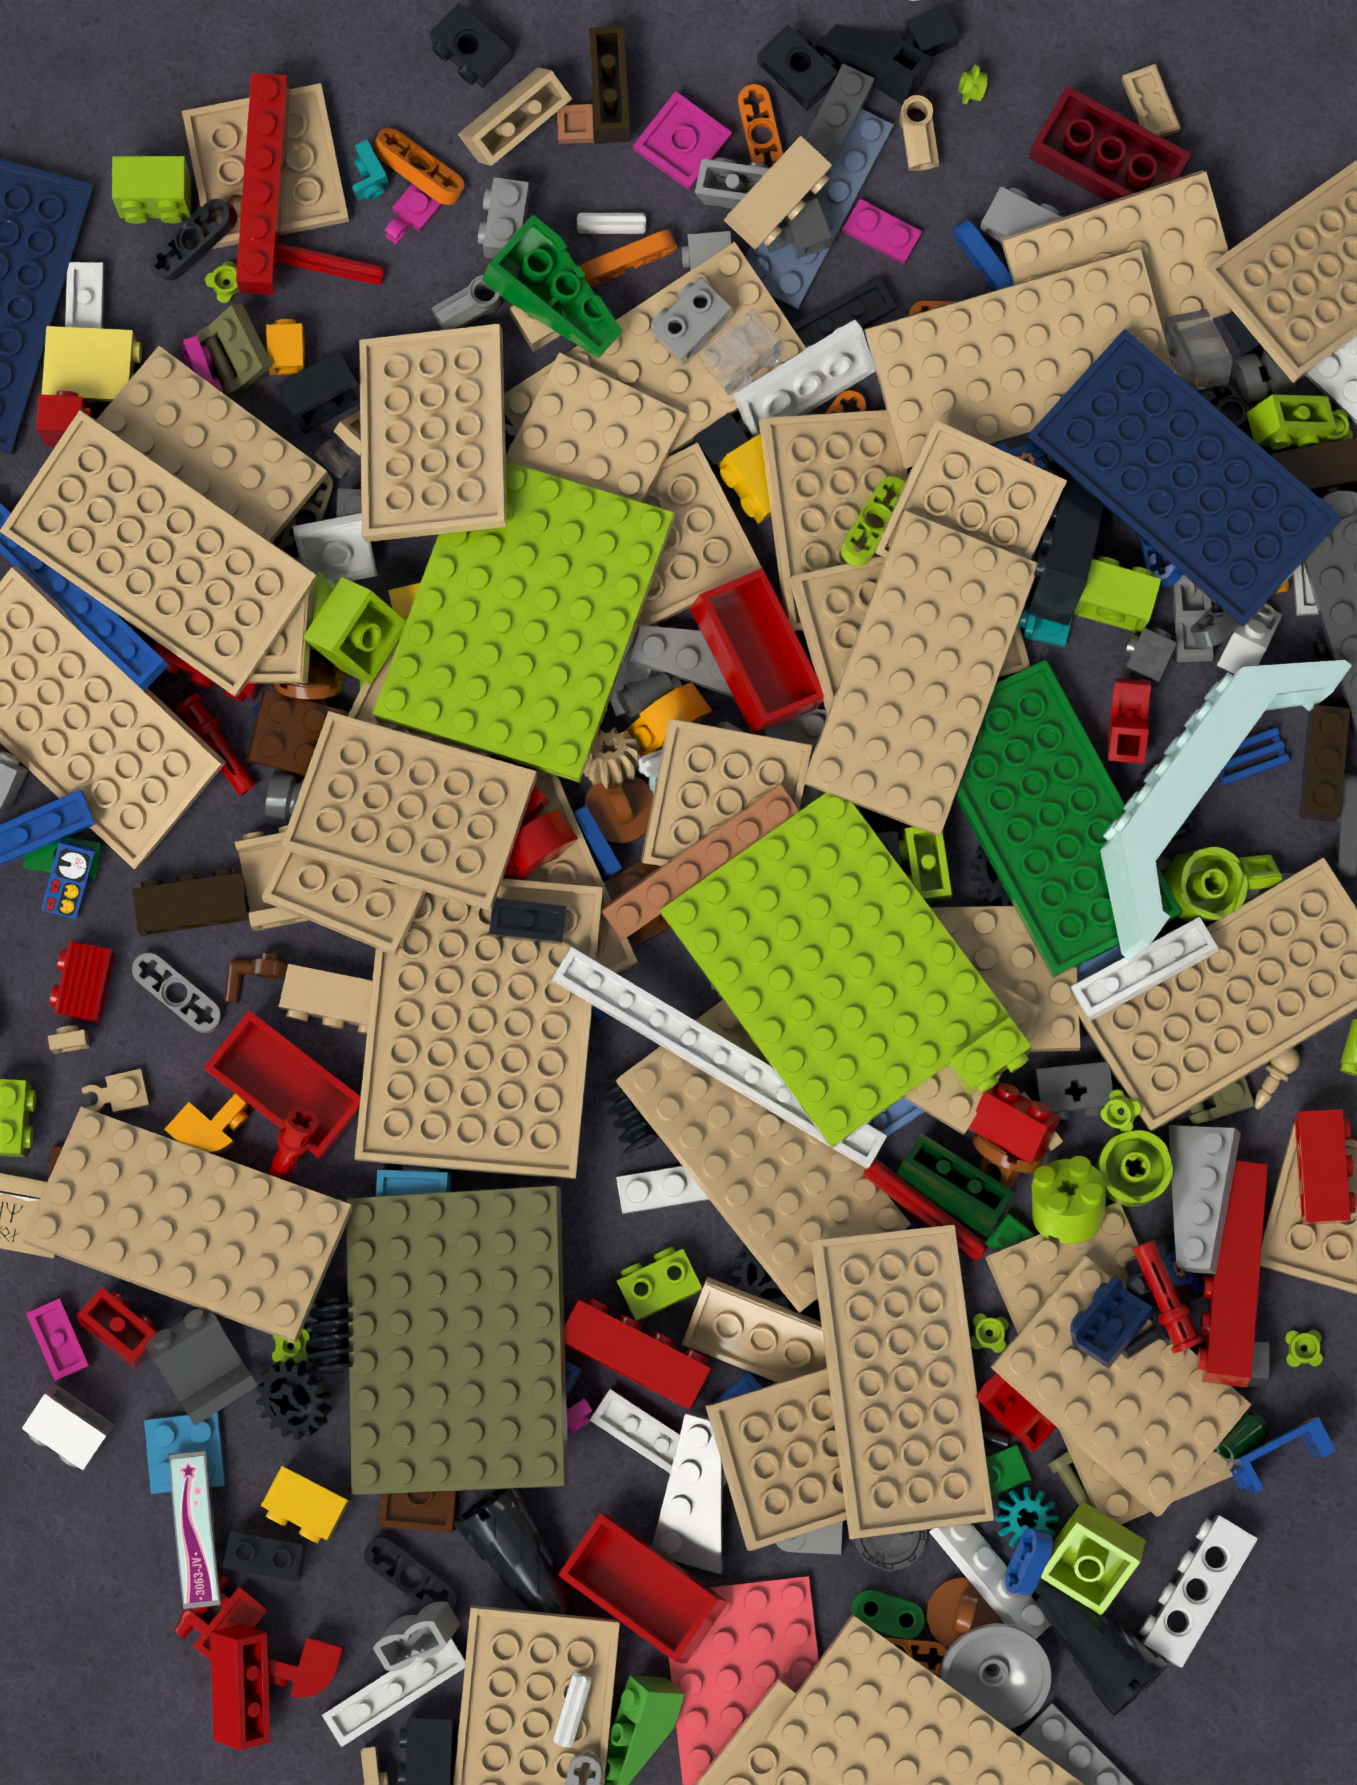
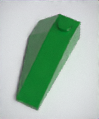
[482,214,622,358]

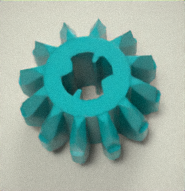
[995,1487,1058,1547]

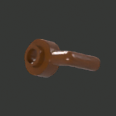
[224,953,288,1004]

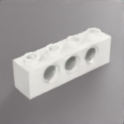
[1139,1515,1258,1668]

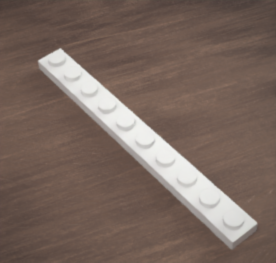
[552,947,887,1169]

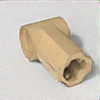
[899,95,939,171]

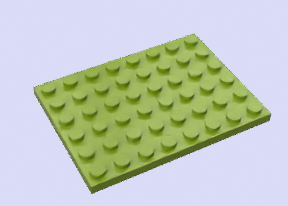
[372,461,675,782]
[660,793,1012,1149]

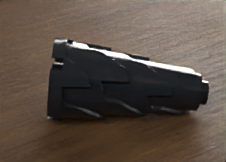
[454,1488,572,1615]
[1035,1581,1168,1716]

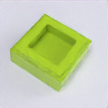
[1238,854,1282,890]

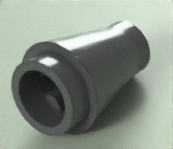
[617,672,674,717]

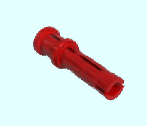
[173,693,257,797]
[268,1107,319,1181]
[1132,1240,1204,1354]

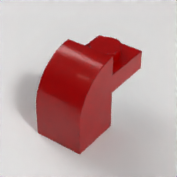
[1107,678,1151,764]
[503,809,578,880]
[975,1373,1056,1453]
[268,1638,345,1698]

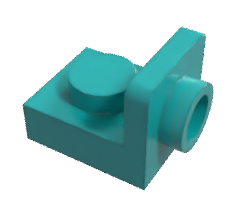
[352,139,389,201]
[1019,606,1072,648]

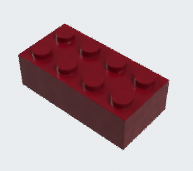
[1029,86,1191,202]

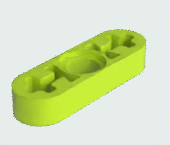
[841,476,905,566]

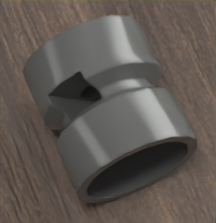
[265,770,305,820]

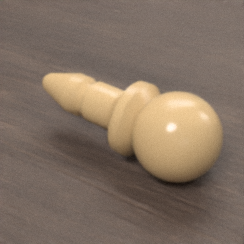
[1254,1048,1300,1109]

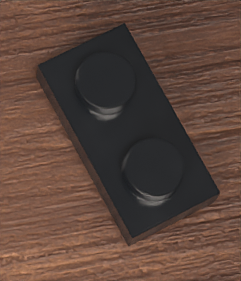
[489,898,567,945]

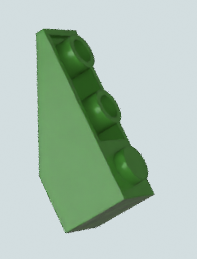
[604,1675,685,1785]

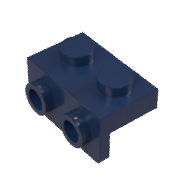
[1070,1275,1154,1369]

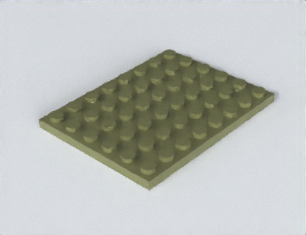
[346,1186,569,1495]

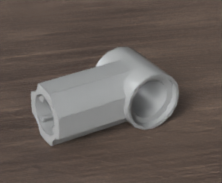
[431,275,502,330]

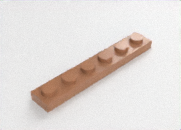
[601,784,799,941]

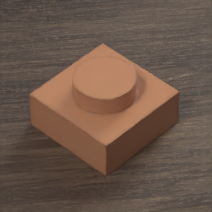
[557,104,594,144]

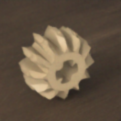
[584,727,641,789]

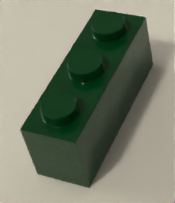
[897,1133,1015,1237]

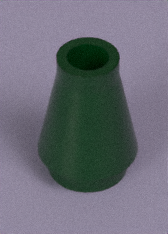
[1216,1412,1269,1462]

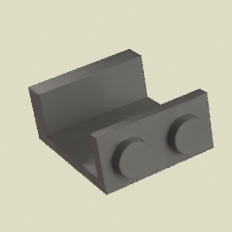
[144,1309,258,1426]

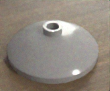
[939,1623,1051,1729]

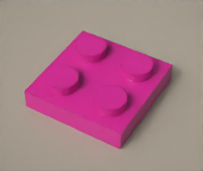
[633,91,732,191]

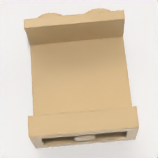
[235,825,309,931]

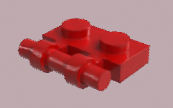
[173,1571,269,1661]

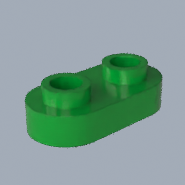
[852,1590,925,1639]

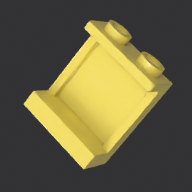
[42,326,142,403]

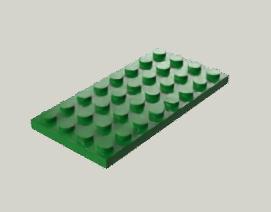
[955,660,1183,978]

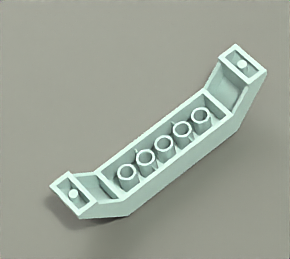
[1100,660,1352,960]

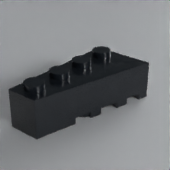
[1027,472,1104,626]

